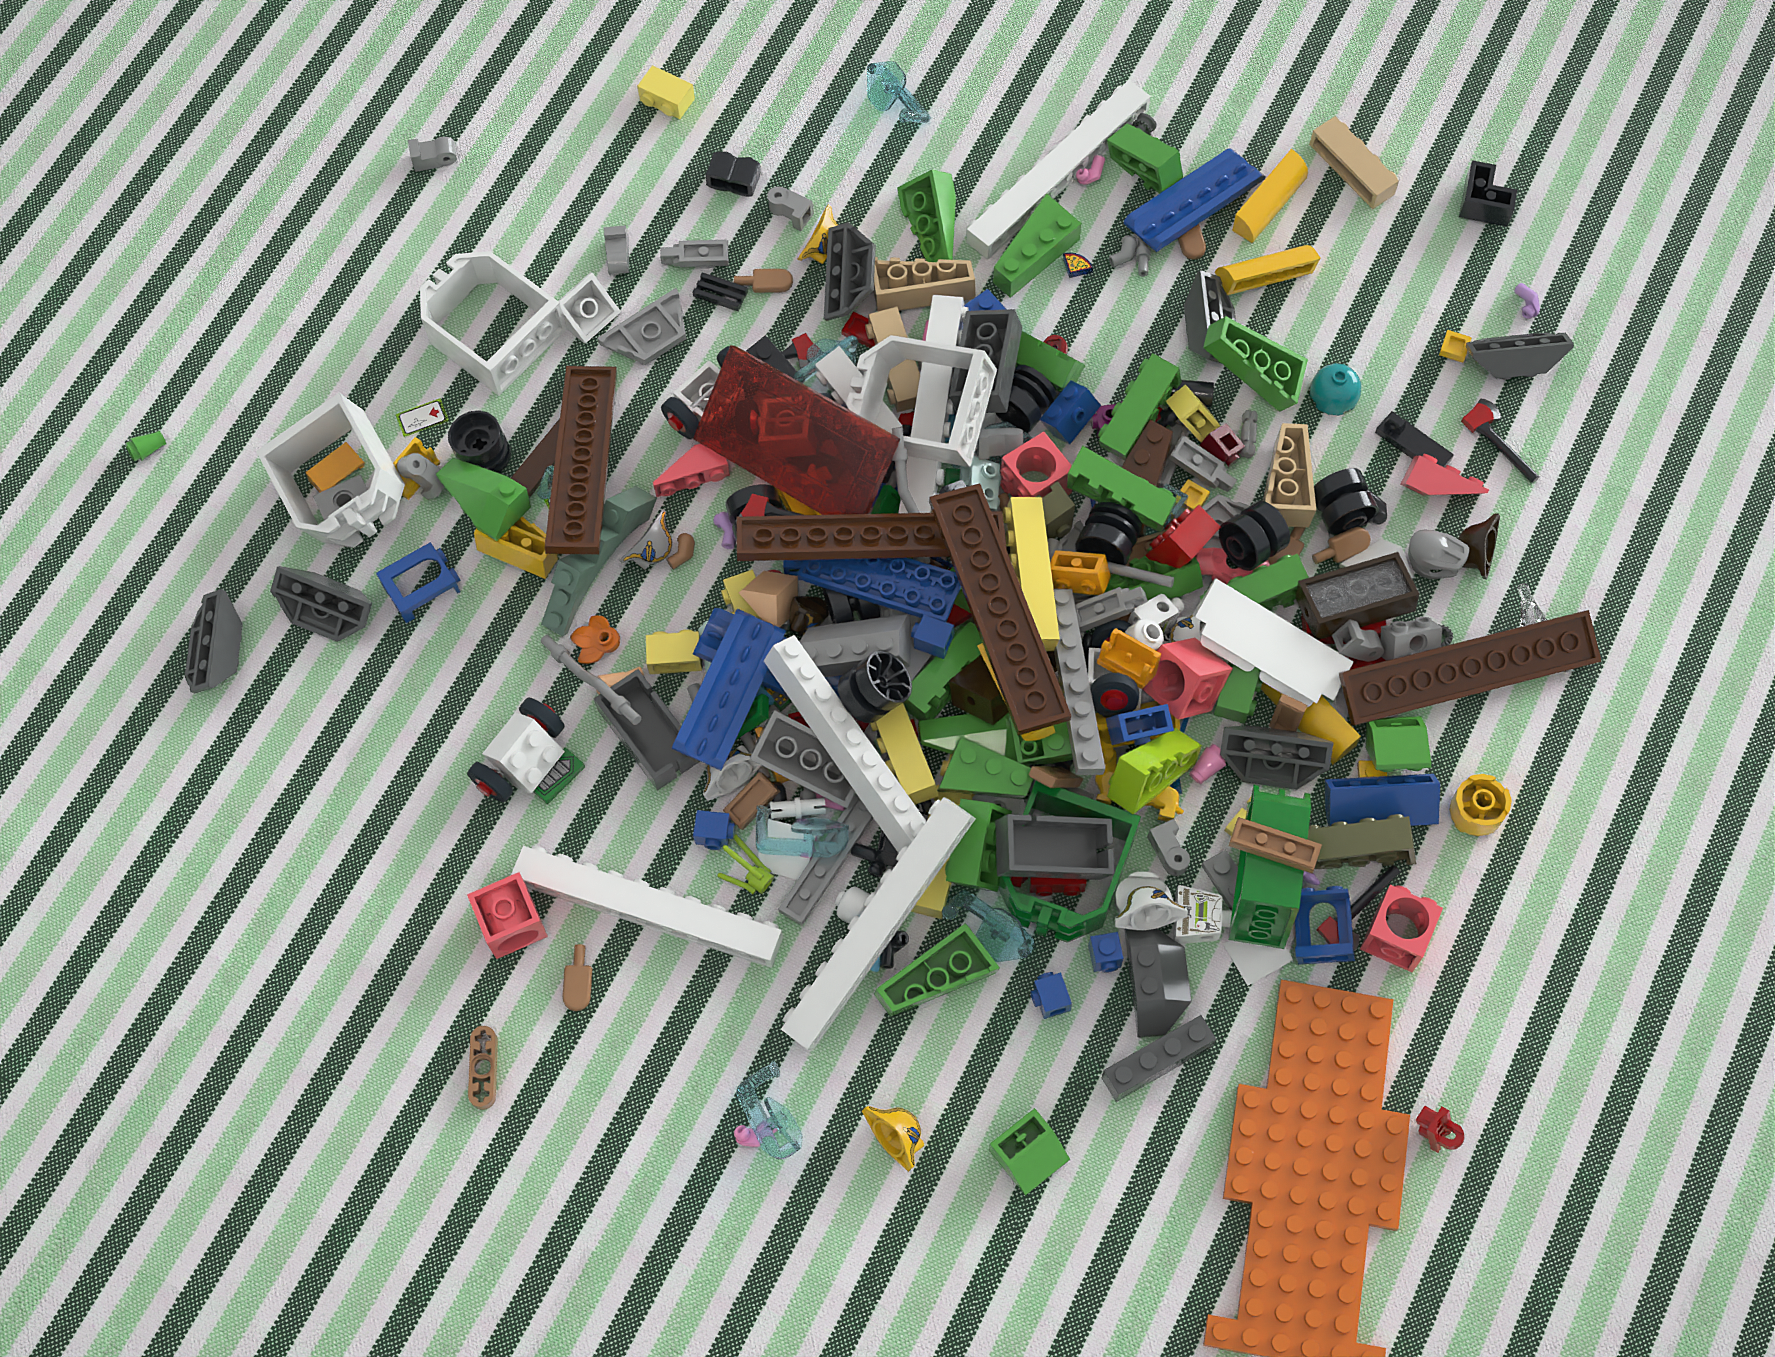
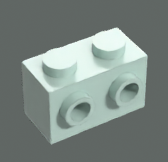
[960,456,1001,511]

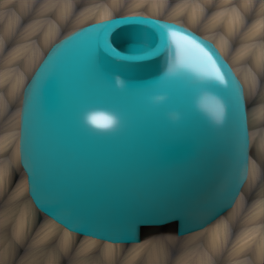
[1309,363,1361,416]

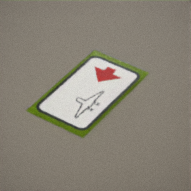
[395,398,449,437]

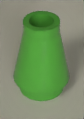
[125,431,166,462]

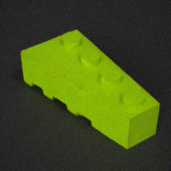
[1107,728,1202,814]

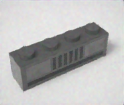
[1101,1015,1216,1102]

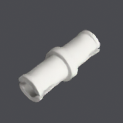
[770,797,826,819]

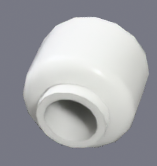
[1125,619,1164,651]
[835,887,870,924]

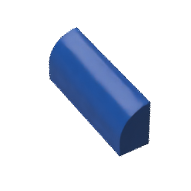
[1325,774,1440,826]

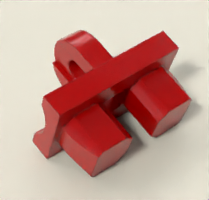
[1416,1106,1465,1153]

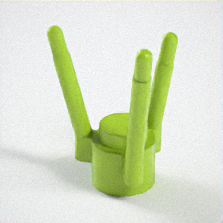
[717,834,774,894]

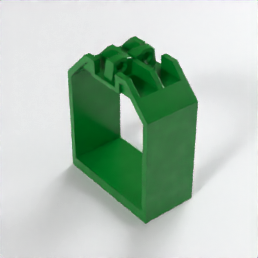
[999,780,1141,943]
[1228,785,1311,949]

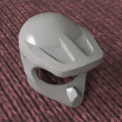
[1408,529,1469,579]

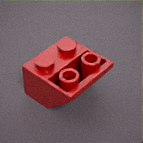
[1145,505,1221,569]

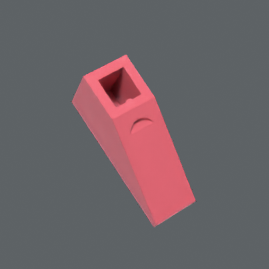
[653,438,730,497]
[1400,454,1489,496]

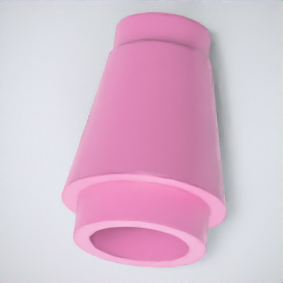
[1189,744,1226,784]

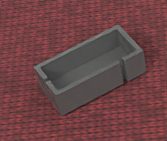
[593,669,700,791]
[995,814,1114,880]

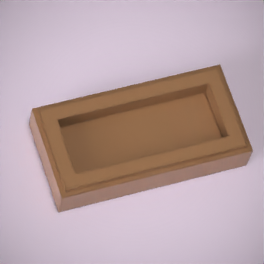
[1269,694,1308,732]
[723,771,780,830]

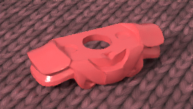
[1195,547,1270,584]

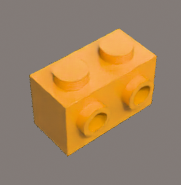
[1050,550,1111,595]

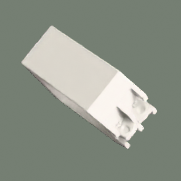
[420,251,567,396]
[846,335,997,467]
[256,393,405,548]

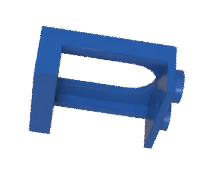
[376,542,461,623]
[1295,886,1355,965]

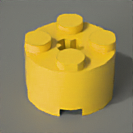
[1449,774,1512,836]

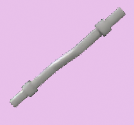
[891,427,930,564]
[541,635,641,725]

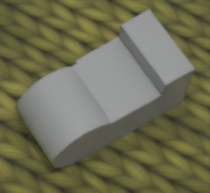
[408,137,457,172]
[767,186,814,231]
[604,225,629,275]
[975,428,1023,460]
[397,453,444,500]
[1332,619,1384,662]
[1147,819,1190,876]

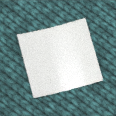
[1223,940,1293,986]

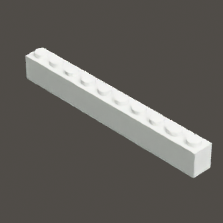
[966,80,1151,259]
[899,295,968,513]
[764,635,951,857]
[781,797,976,1050]
[511,846,783,968]

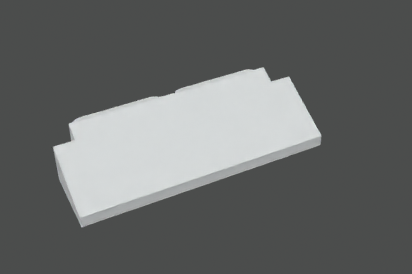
[1192,578,1353,707]

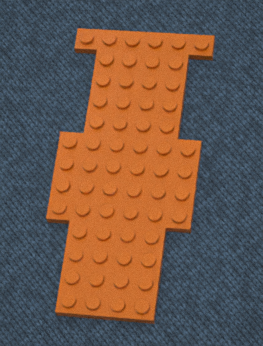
[1203,979,1410,1357]

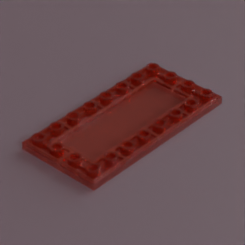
[693,345,900,515]

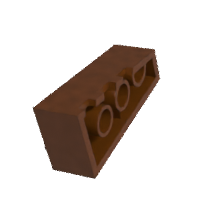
[1122,420,1173,537]

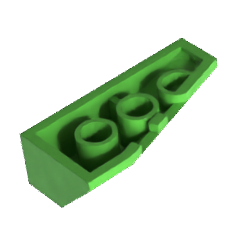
[897,169,956,262]
[436,458,531,541]
[1096,547,1204,601]
[918,713,1030,767]

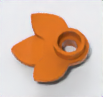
[570,615,620,664]

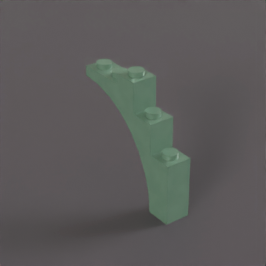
[541,486,657,637]

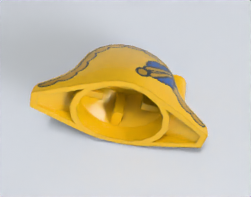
[797,204,838,264]
[862,1106,924,1172]

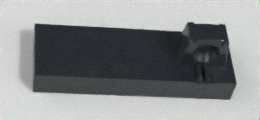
[1375,411,1454,468]

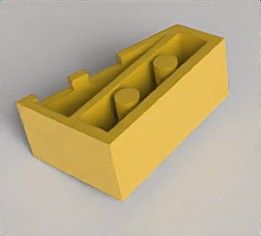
[474,517,558,579]

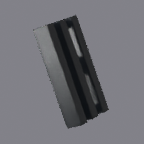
[692,272,748,312]

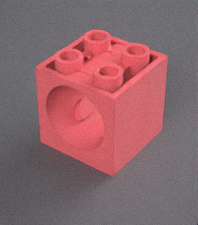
[1000,431,1072,498]
[1142,638,1233,720]
[467,872,548,959]
[1360,885,1443,972]

